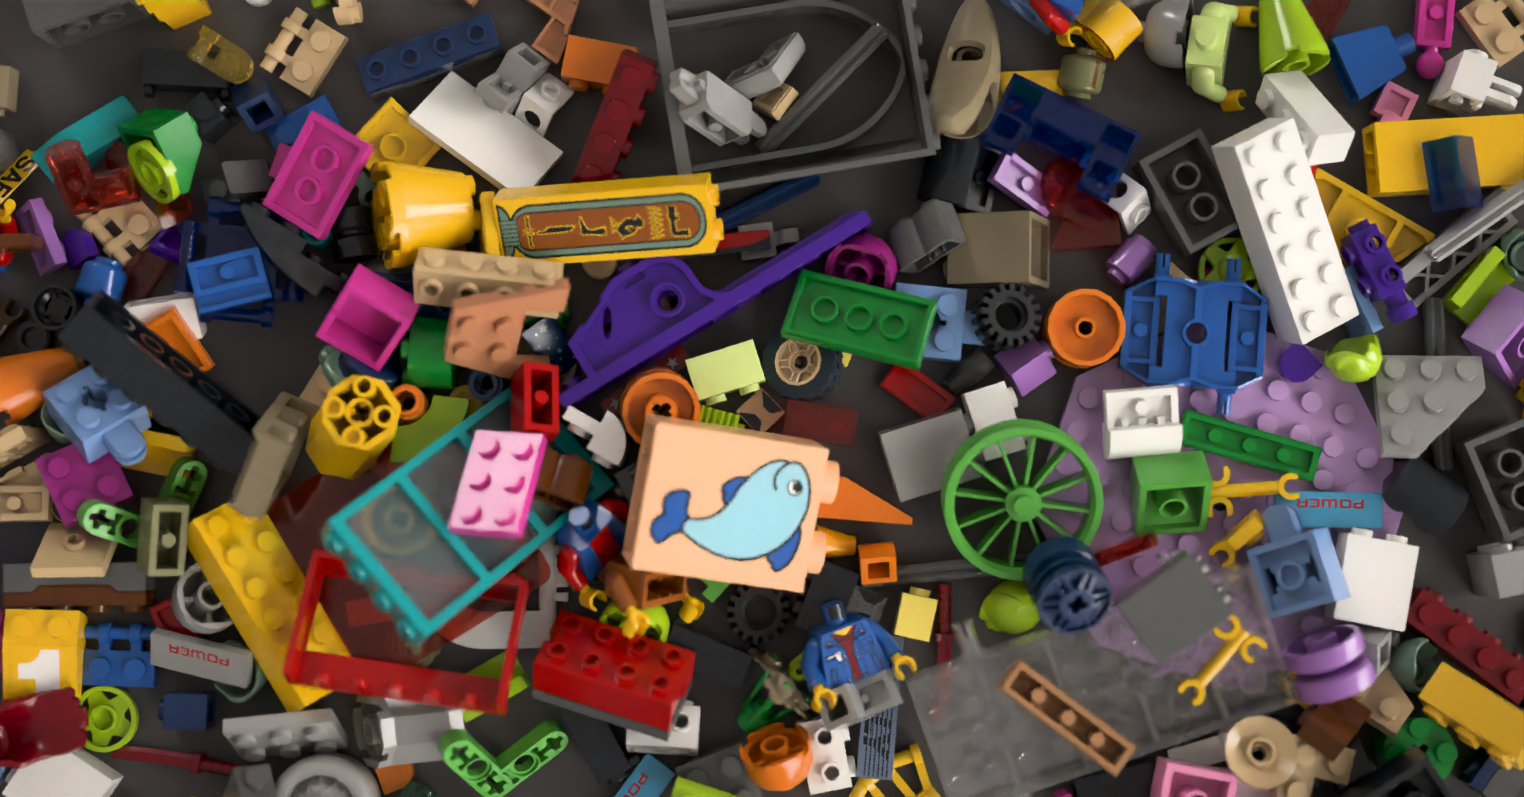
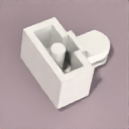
[1427,49,1522,115]

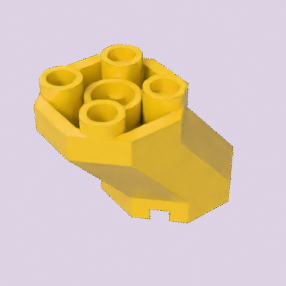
[305,375,401,480]

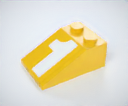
[2,609,88,701]

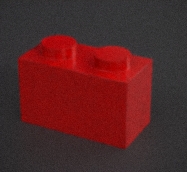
[511,361,559,444]

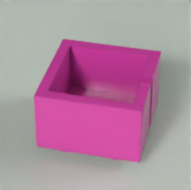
[315,263,420,372]

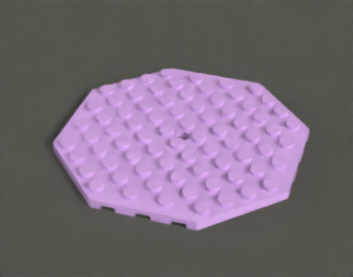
[1034,318,1403,691]

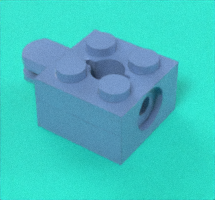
[894,283,985,363]
[42,364,151,466]
[1246,503,1351,620]

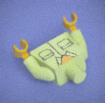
[1185,2,1259,112]

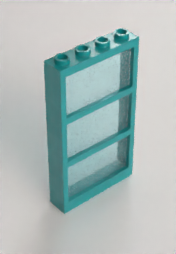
[320,386,615,647]

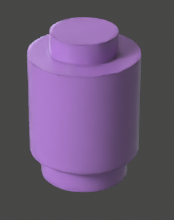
[1105,234,1157,287]

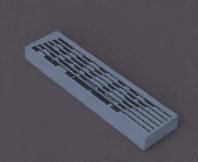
[856,636,904,781]

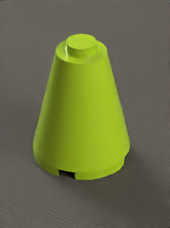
[1259,0,1331,78]

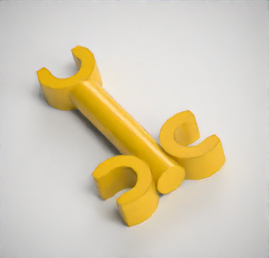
[1208,466,1300,517]
[1176,614,1268,706]

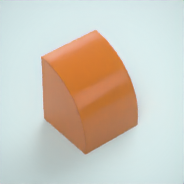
[857,541,897,585]

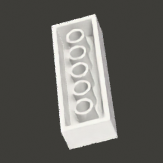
[1211,118,1359,345]

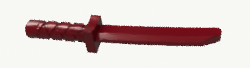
[931,583,955,725]
[111,745,245,777]

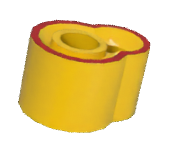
[1069,0,1143,61]

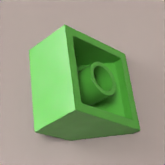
[1130,450,1213,537]

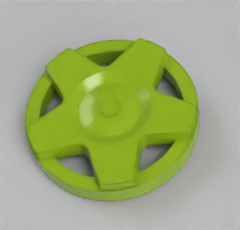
[128,140,181,204]
[1197,237,1260,303]
[80,686,139,753]

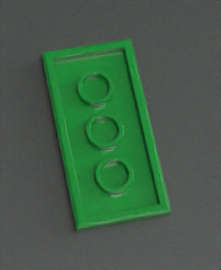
[780,269,938,371]

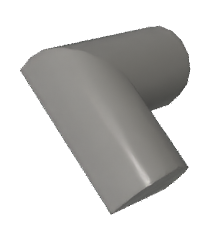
[724,32,805,100]

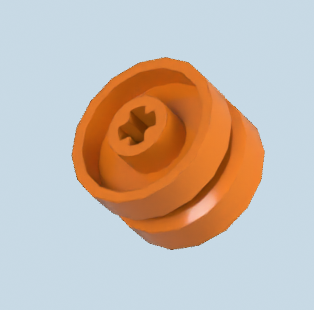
[1041,288,1126,370]
[618,366,701,444]

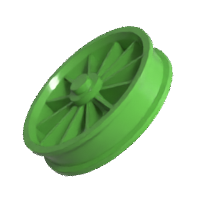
[941,419,1103,581]

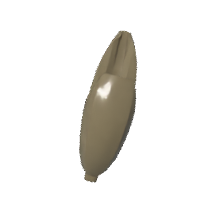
[929,0,1001,139]

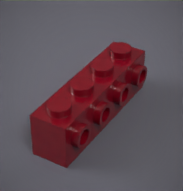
[570,48,660,183]
[1405,587,1524,705]

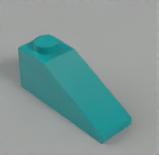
[31,95,140,189]

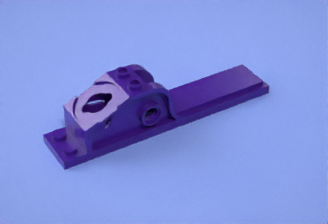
[559,209,872,409]

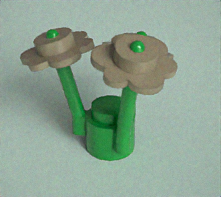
[736,651,812,734]

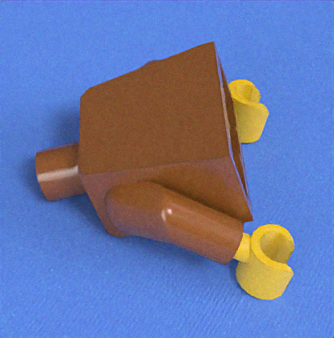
[599,557,704,638]

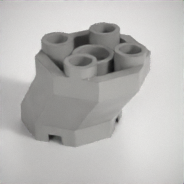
[352,695,468,768]

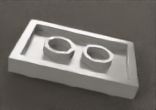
[222,708,348,762]

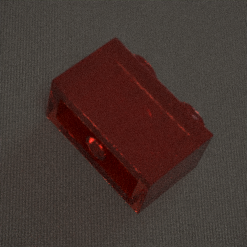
[782,399,858,447]

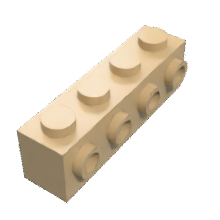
[413,247,564,319]

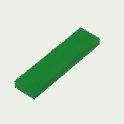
[1179,409,1322,482]

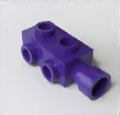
[1340,219,1418,325]

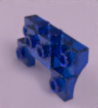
[980,73,1142,203]

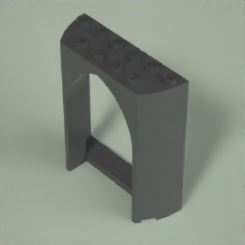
[649,0,941,191]

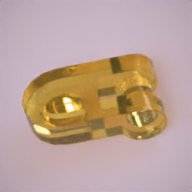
[185,25,254,84]

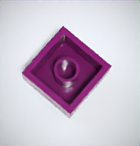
[35,444,134,530]

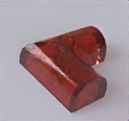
[44,139,141,216]

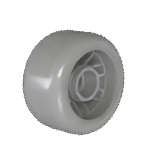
[275,752,381,797]

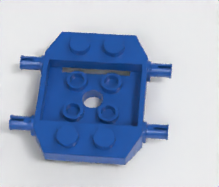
[1118,253,1269,415]

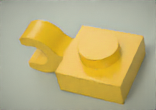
[1208,508,1264,569]

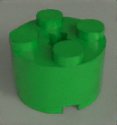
[401,317,459,390]
[1371,714,1458,780]

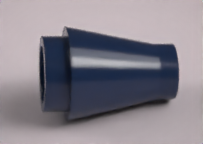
[468,370,505,401]

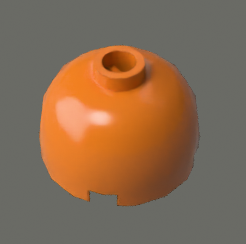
[739,722,813,791]

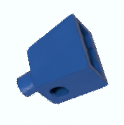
[1326,25,1416,106]

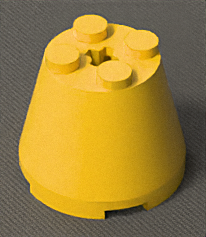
[370,161,481,269]

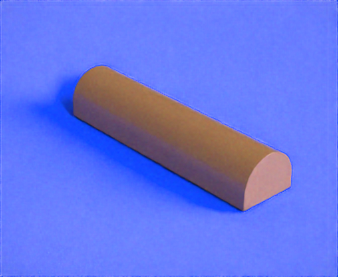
[996,659,1137,777]

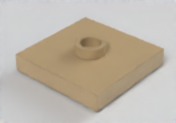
[30,522,123,578]

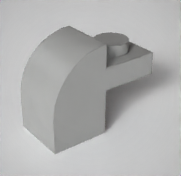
[474,42,551,114]
[819,669,904,732]

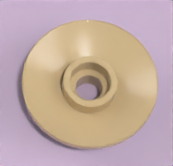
[1224,716,1298,789]

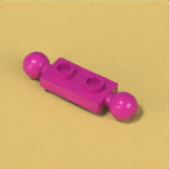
[1413,0,1455,79]

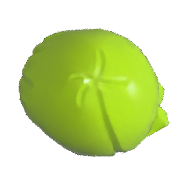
[1324,334,1382,383]
[979,580,1041,634]

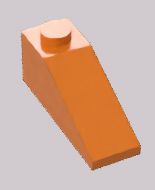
[817,476,913,525]

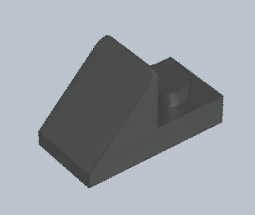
[199,159,274,216]

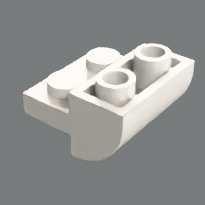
[1102,384,1182,460]
[562,405,631,470]

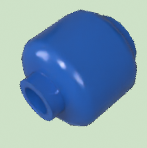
[75,256,128,306]

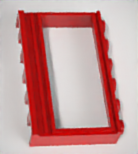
[282,548,530,716]

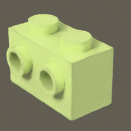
[685,339,765,406]

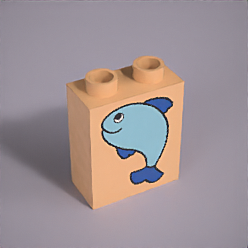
[621,413,840,592]

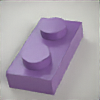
[987,149,1062,218]
[15,197,68,277]

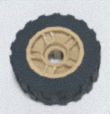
[761,328,844,403]

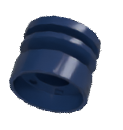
[1023,537,1113,634]

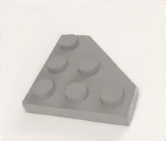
[1372,355,1486,458]

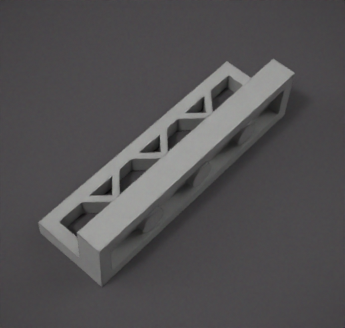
[1390,186,1518,308]

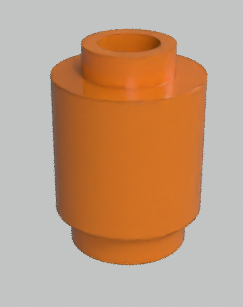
[392,384,429,423]

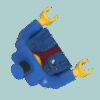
[801,600,916,712]

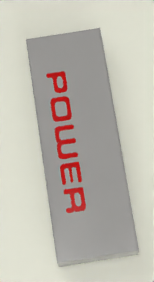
[150,628,253,689]

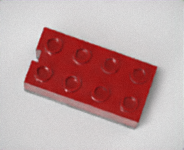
[532,610,696,742]

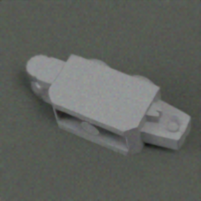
[669,68,767,147]

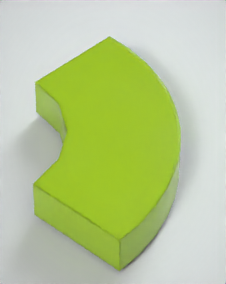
[390,395,471,463]

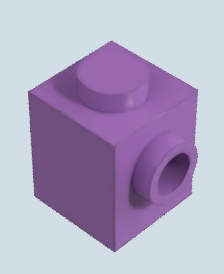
[994,338,1057,397]

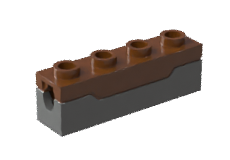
[3,561,156,613]

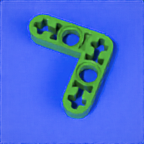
[77,456,208,549]
[438,720,568,797]

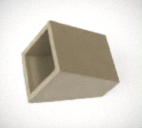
[943,210,1050,289]

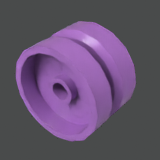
[1281,624,1377,704]

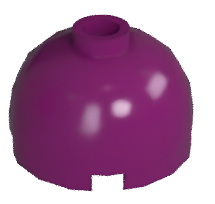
[824,233,898,290]

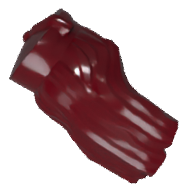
[0,687,88,770]

